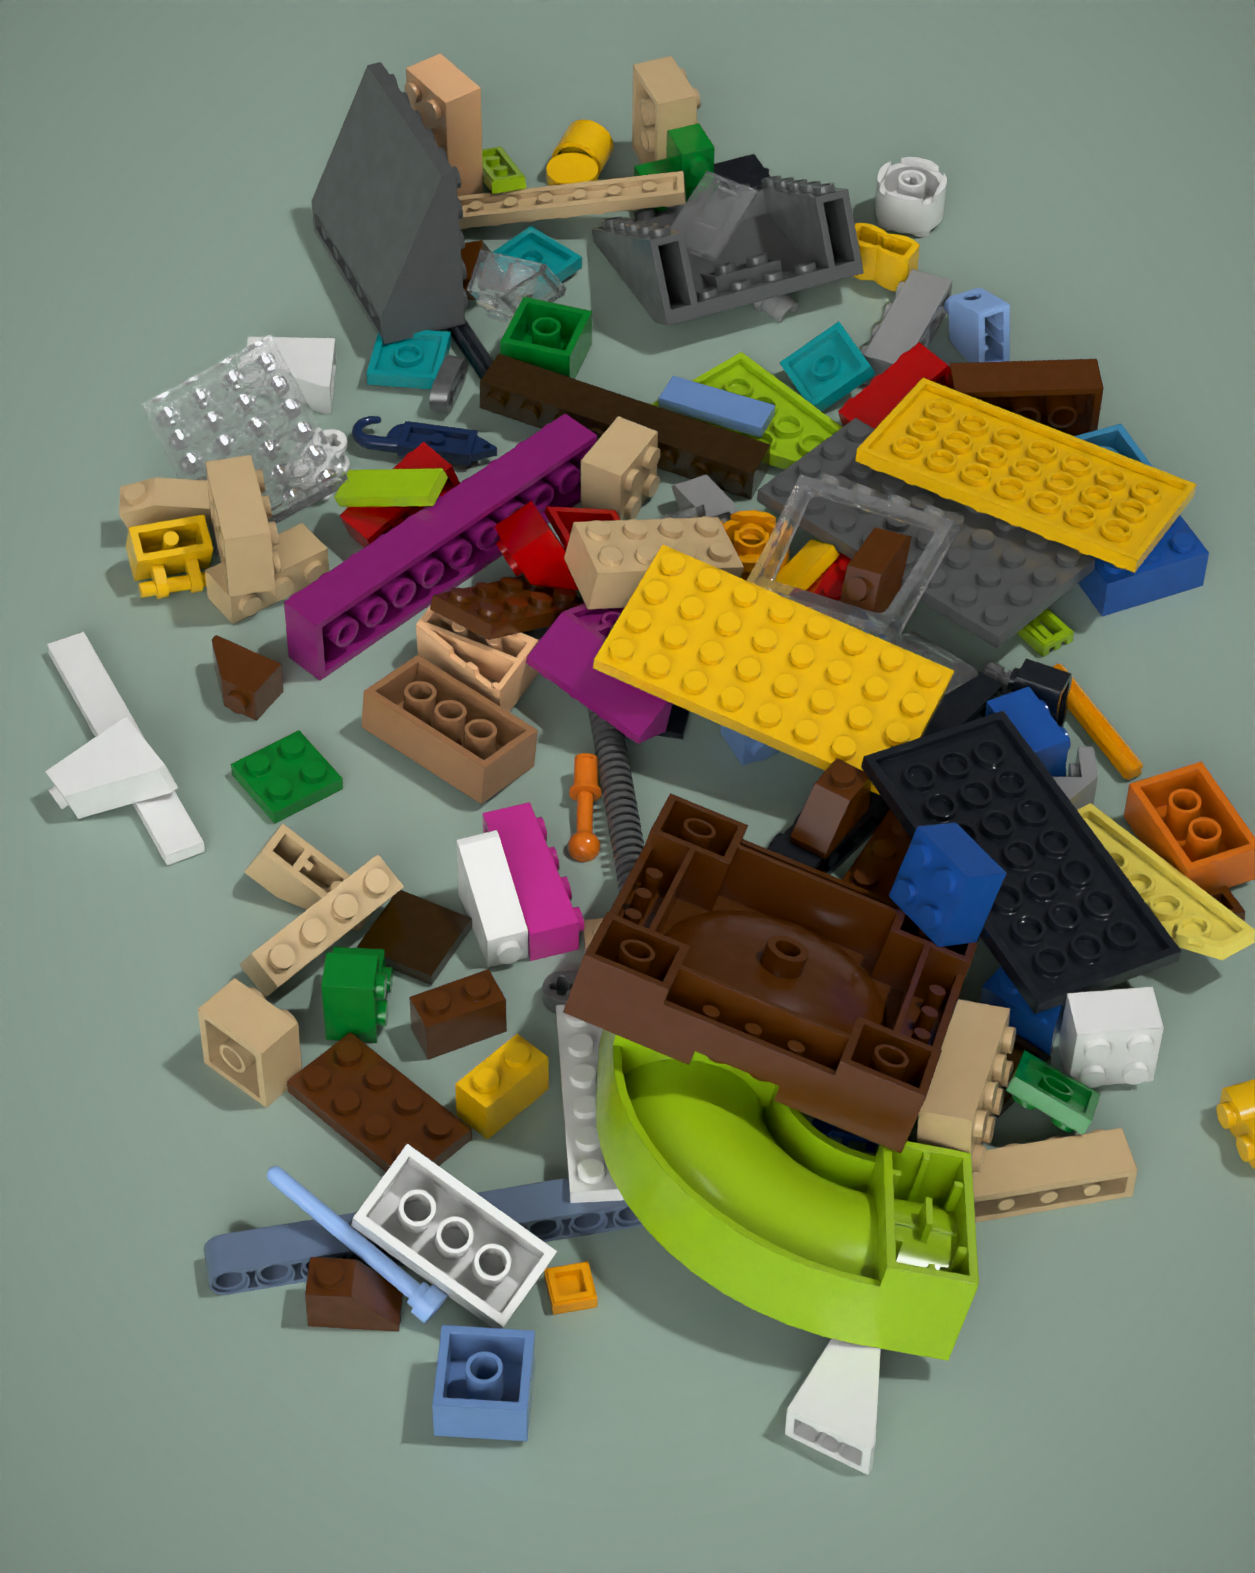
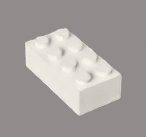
[351,1144,557,1329]

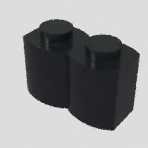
[1007,658,1072,727]

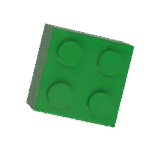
[500,296,592,379]

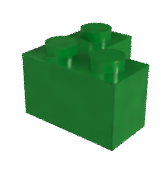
[634,123,715,212]
[321,947,393,1043]

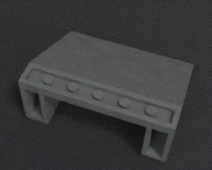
[311,62,469,345]
[591,175,864,326]

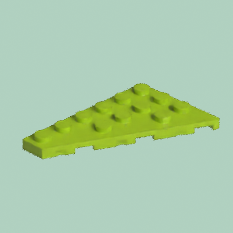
[651,352,842,469]

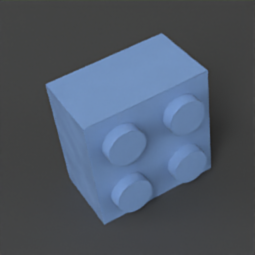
[432,1325,535,1441]

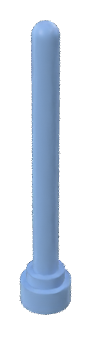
[267,1166,448,1324]

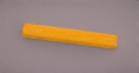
[1053,664,1143,780]

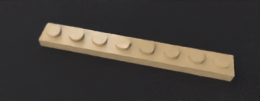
[457,171,686,230]

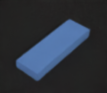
[658,376,775,438]

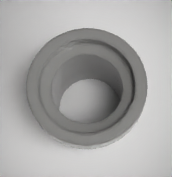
[754,294,798,323]

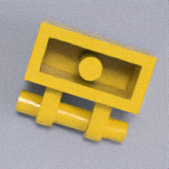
[126,515,213,599]

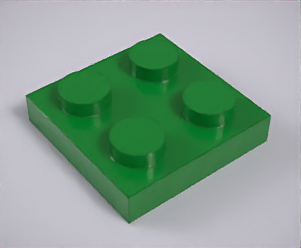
[231,730,343,824]
[1006,1050,1101,1135]

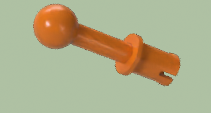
[568,753,602,862]

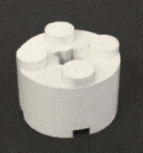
[875,157,947,238]

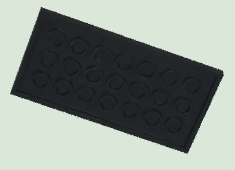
[861,711,1182,1014]

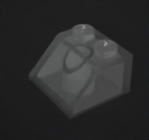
[467,250,566,322]

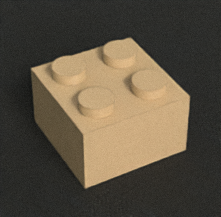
[581,416,660,520]
[198,978,302,1108]

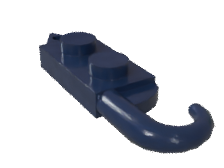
[352,416,497,466]

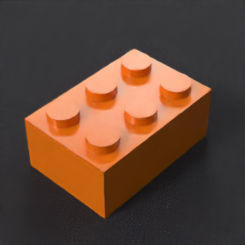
[1124,761,1255,891]

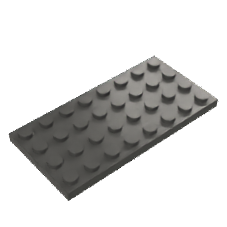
[757,418,1095,649]

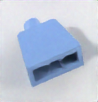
[944,288,1010,362]

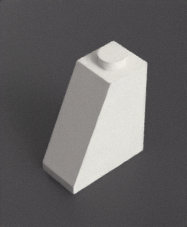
[239,337,337,414]
[45,716,178,819]
[456,830,528,968]
[785,1339,881,1475]

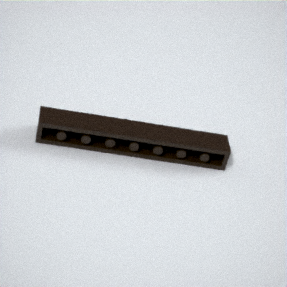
[480,354,771,500]

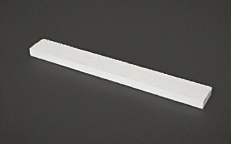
[47,632,205,865]

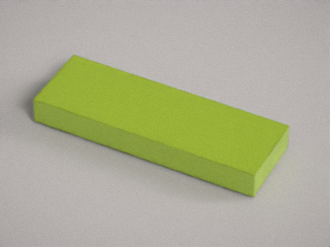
[482,146,527,194]
[334,468,448,507]

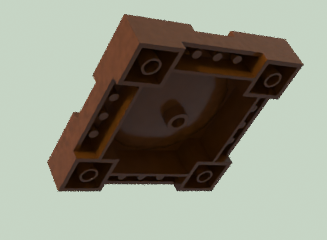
[563,793,980,1153]

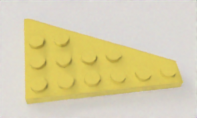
[1077,803,1255,960]

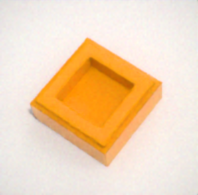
[544,1261,598,1315]

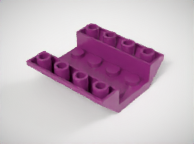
[526,603,674,744]

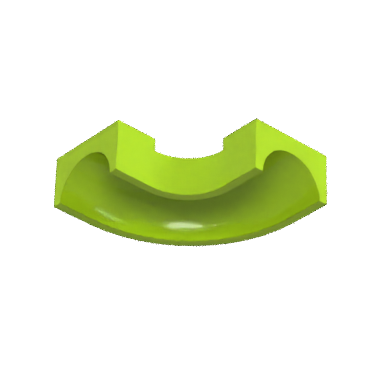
[595,1029,979,1361]

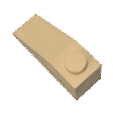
[119,477,212,529]
[244,823,370,931]

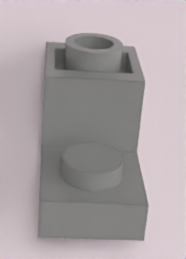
[671,475,737,524]
[1053,747,1098,810]

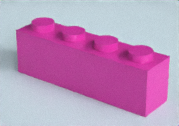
[482,802,584,961]

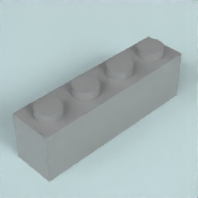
[861,269,953,385]

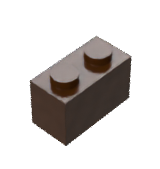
[409,969,507,1060]

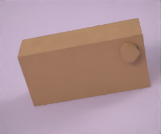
[361,655,538,804]

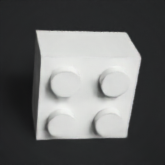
[1058,987,1164,1088]

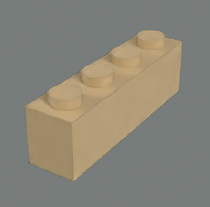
[239,854,404,997]
[972,1128,1138,1223]

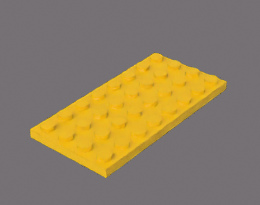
[855,378,1197,573]
[593,544,954,795]

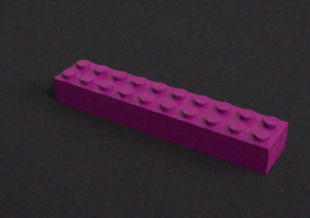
[284,414,597,681]

